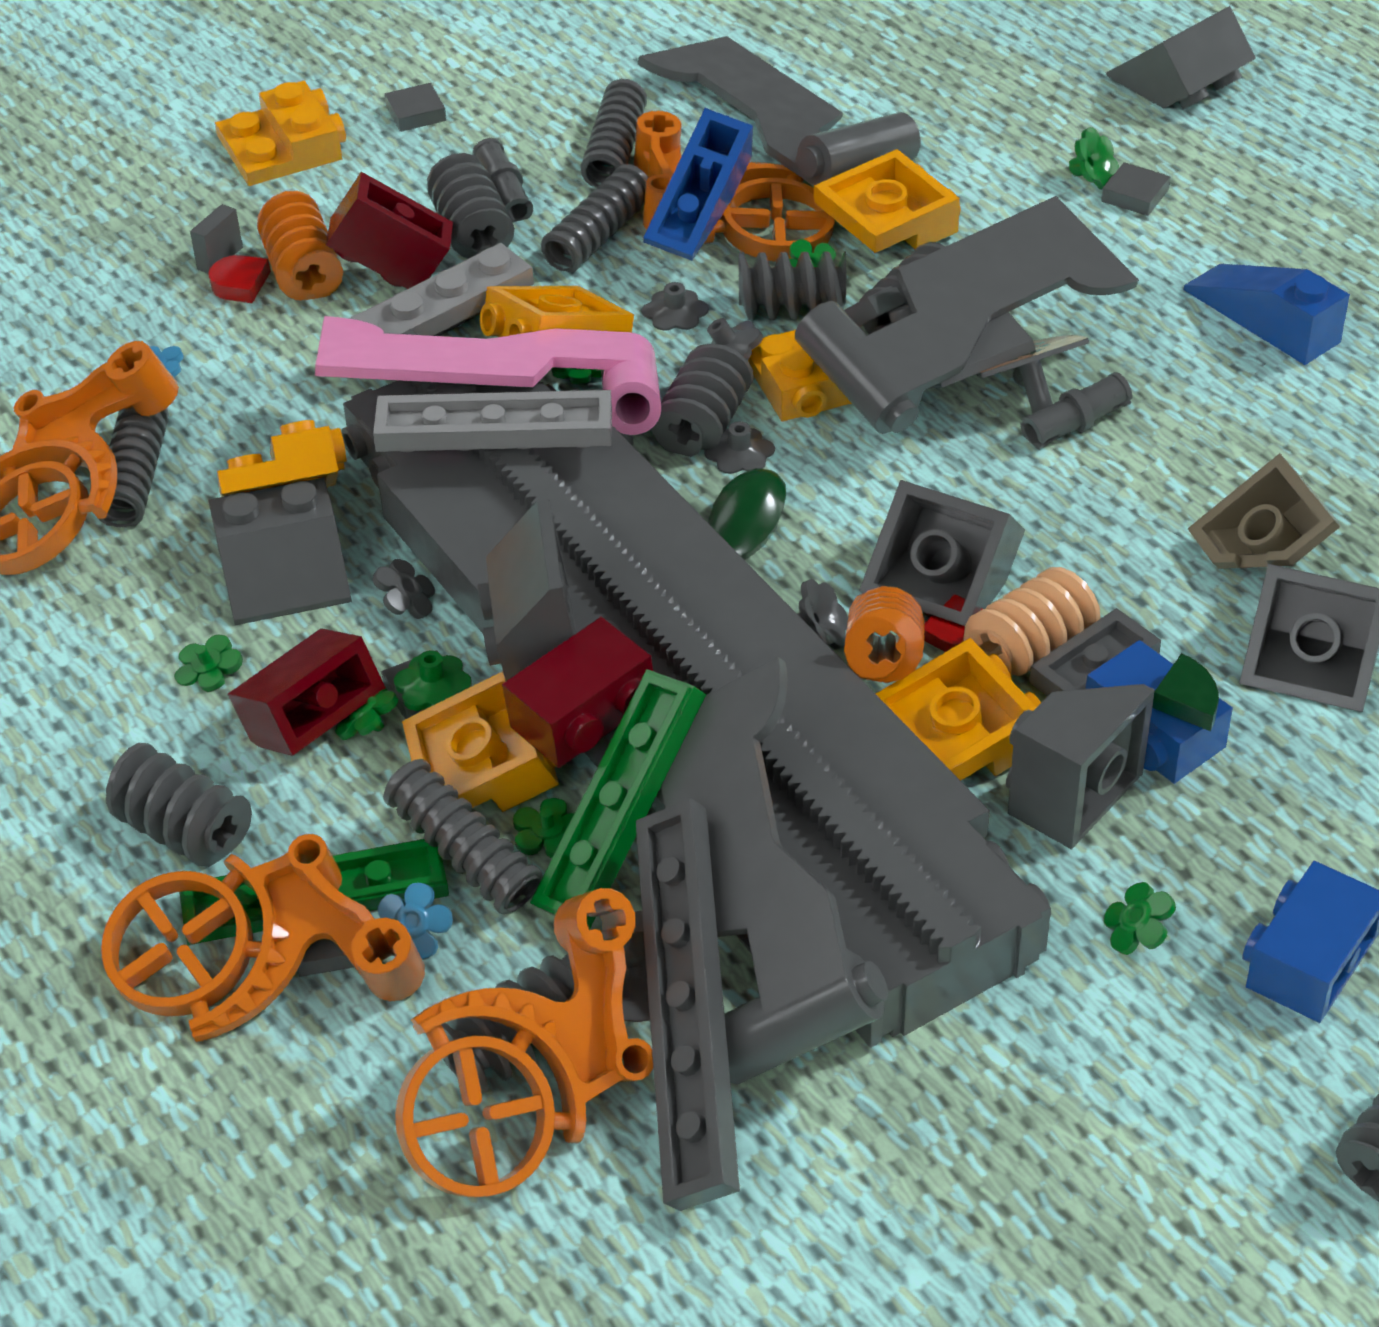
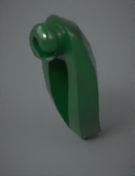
[708,468,786,560]

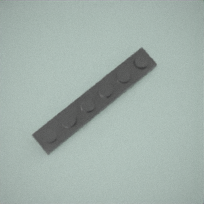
[636,798,740,1211]

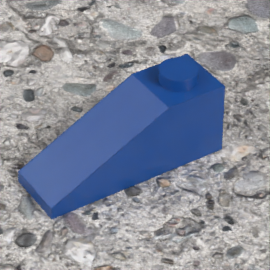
[643,108,753,261]
[1183,264,1350,365]

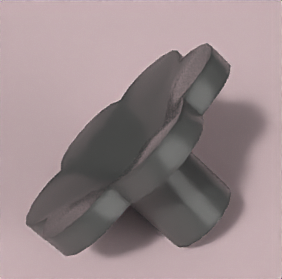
[641,282,709,331]
[707,318,763,360]
[704,422,775,474]
[797,579,848,649]

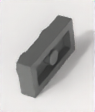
[1029,608,1161,697]

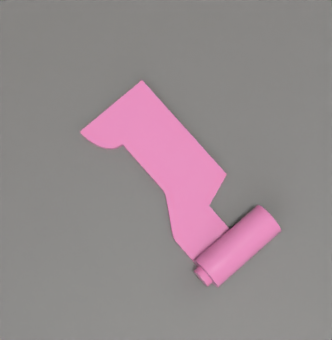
[315,316,661,435]

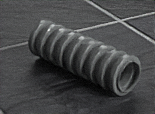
[580,79,647,187]
[541,164,648,273]
[99,407,169,527]
[383,759,542,915]

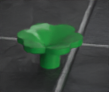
[1069,127,1119,190]
[394,650,472,711]

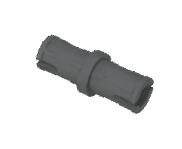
[472,138,533,222]
[1020,372,1133,450]

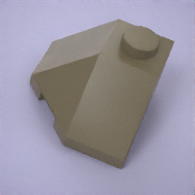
[1187,453,1341,569]

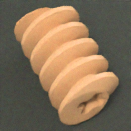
[964,567,1101,676]

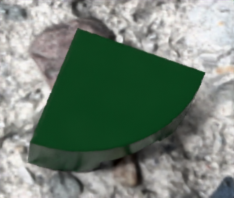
[1152,653,1219,732]

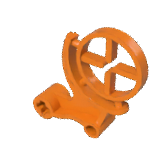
[634,111,835,261]
[0,341,179,575]
[101,834,425,1042]
[395,888,653,1197]

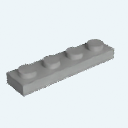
[349,243,534,336]
[373,390,612,452]

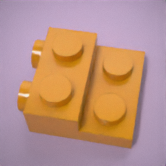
[215,80,346,186]
[814,149,961,253]
[480,286,634,337]
[748,330,852,422]
[217,420,347,497]
[875,637,1041,781]
[402,671,559,812]

